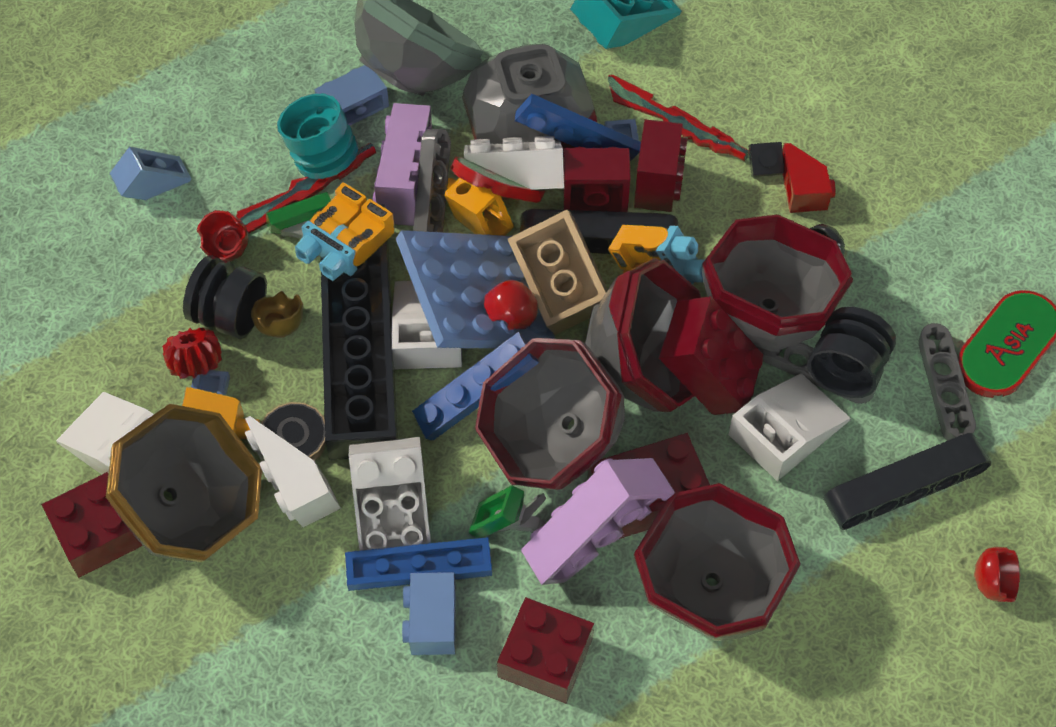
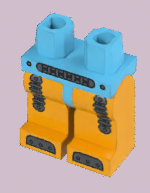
[295,182,394,281]
[608,225,704,285]

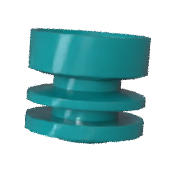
[277,93,358,179]

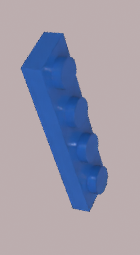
[515,94,641,161]
[412,332,539,441]
[345,537,492,591]

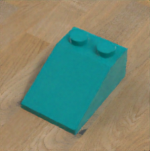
[570,0,682,49]

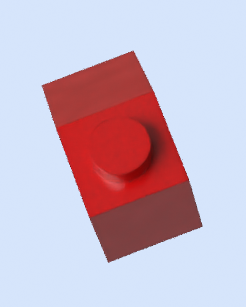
[783,143,836,213]

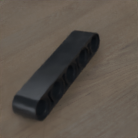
[520,209,678,254]
[823,433,992,530]

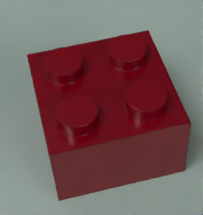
[634,119,688,212]
[563,147,630,212]
[41,472,143,578]
[497,597,594,704]

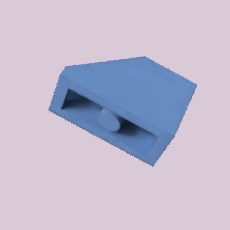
[110,146,192,200]

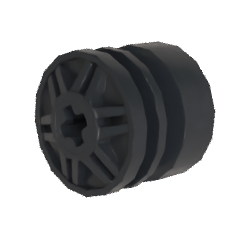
[183,255,267,340]
[807,307,896,398]

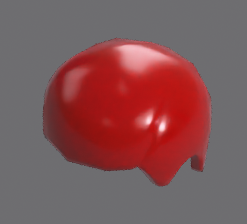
[197,210,249,262]
[484,280,538,330]
[974,546,1020,602]

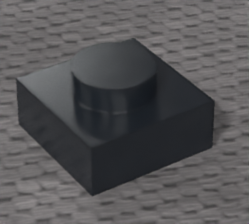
[748,142,785,177]

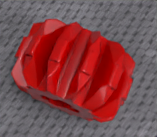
[162,327,222,379]

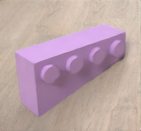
[373,103,432,226]
[521,458,675,585]

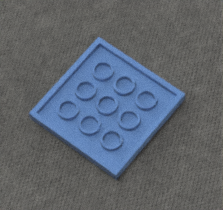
[396,230,555,348]

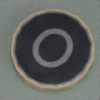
[261,402,326,461]

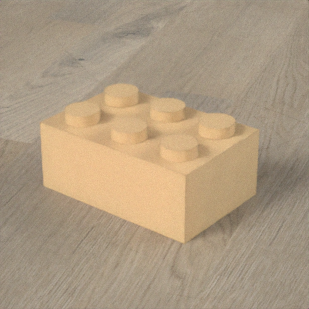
[508,210,608,335]

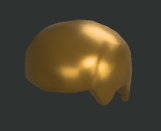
[251,291,303,338]

